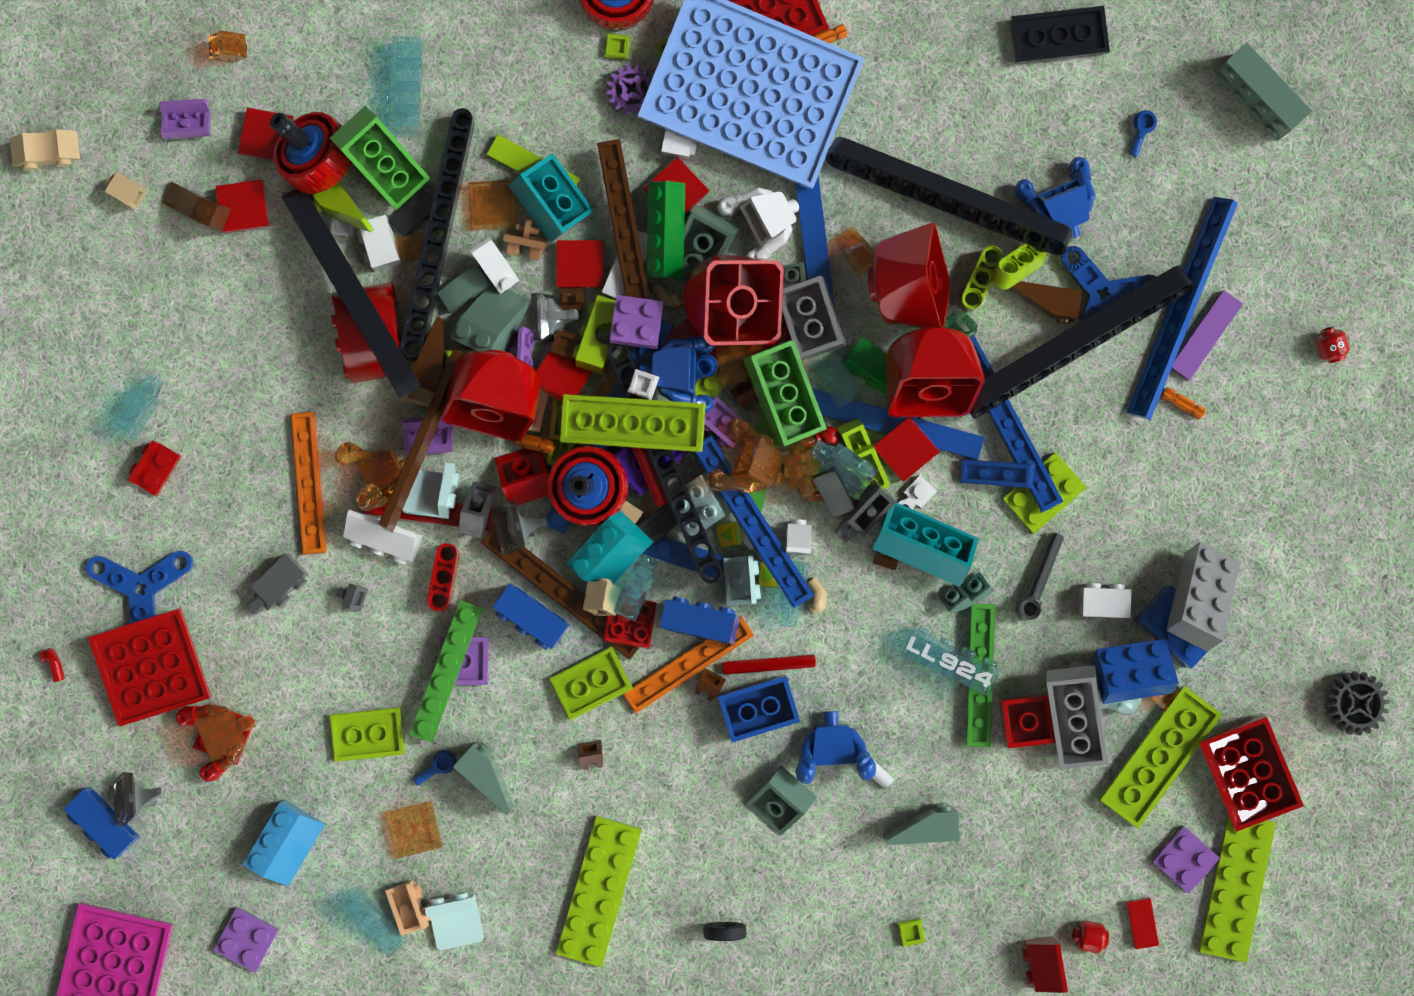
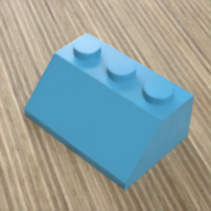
[243,800,325,886]

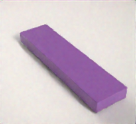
[1171,290,1243,381]

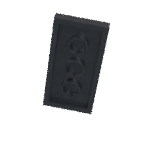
[1010,6,1110,65]

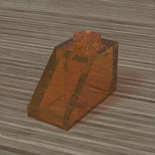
[833,226,874,279]

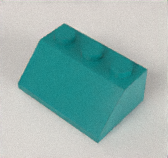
[508,153,594,243]
[566,510,653,584]

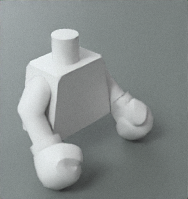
[717,187,799,259]

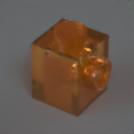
[208,30,248,63]

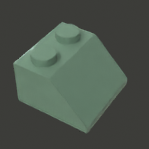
[745,765,817,836]

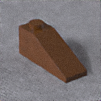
[162,181,231,231]
[1009,281,1082,324]
[412,316,446,394]

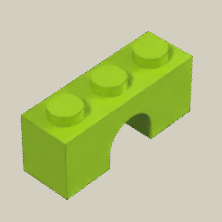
[573,295,615,375]

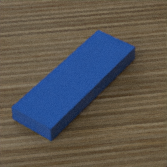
[960,459,1033,488]

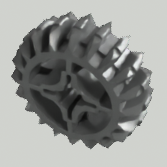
[1323,671,1390,736]

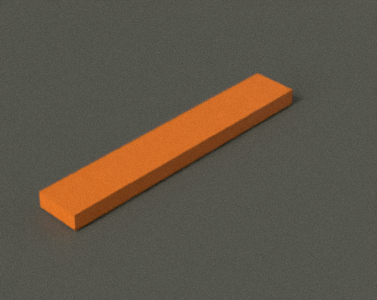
[290,412,327,555]
[623,616,754,714]

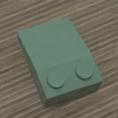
[676,206,740,284]
[450,283,531,351]
[453,742,515,815]
[883,803,960,845]

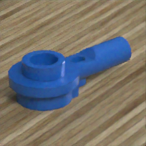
[1129,110,1157,157]
[695,353,718,383]
[413,750,457,786]

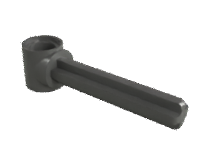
[1016,532,1064,621]

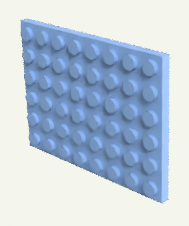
[637,0,865,190]

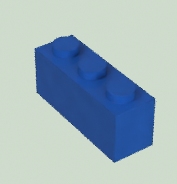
[64,786,140,860]

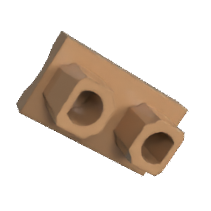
[503,219,548,260]

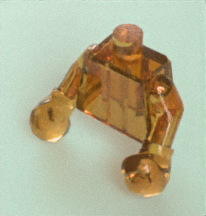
[707,418,785,493]
[334,442,407,510]

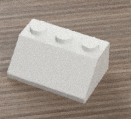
[343,510,423,564]

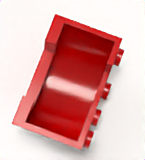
[331,282,406,383]

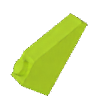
[312,182,374,232]

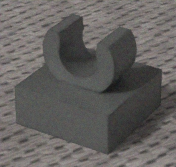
[336,583,368,611]

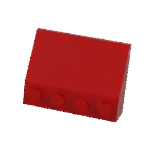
[1199,714,1304,832]

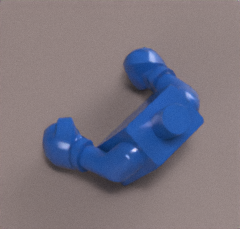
[1014,156,1096,239]
[640,335,715,414]
[795,711,876,784]

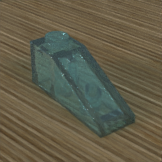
[339,887,408,957]

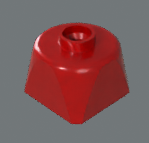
[868,222,951,329]
[684,255,784,346]
[886,327,985,417]
[440,350,540,442]

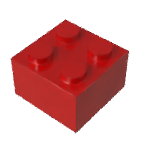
[998,694,1056,749]

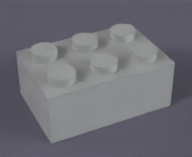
[782,276,847,361]

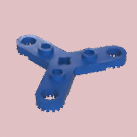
[1061,246,1156,323]
[86,551,194,623]

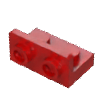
[128,440,182,496]

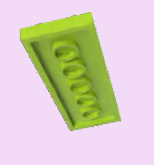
[560,394,706,452]
[1099,685,1223,829]
[1198,813,1276,963]
[556,816,642,968]

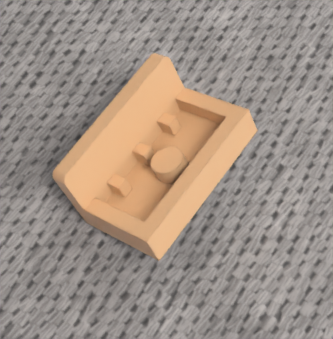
[385,880,431,936]

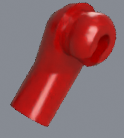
[39,648,65,682]

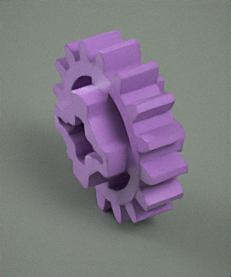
[606,64,653,117]

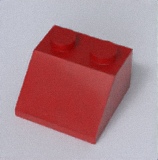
[495,448,549,508]
[1021,936,1068,993]

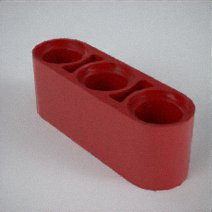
[427,543,460,611]

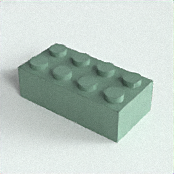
[1215,42,1312,140]

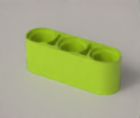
[992,244,1048,289]
[959,245,1003,312]

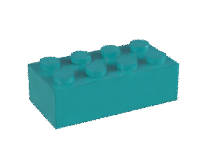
[872,502,979,587]

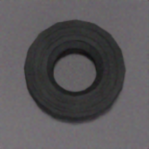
[703,922,746,941]

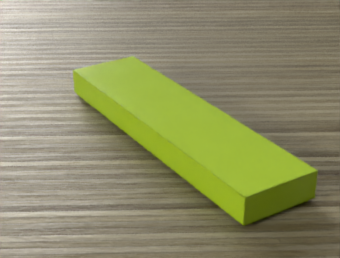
[487,134,581,186]

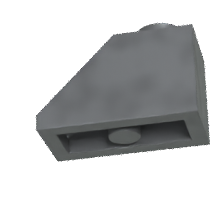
[458,481,496,538]

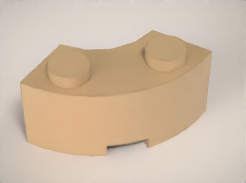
[10,129,80,171]

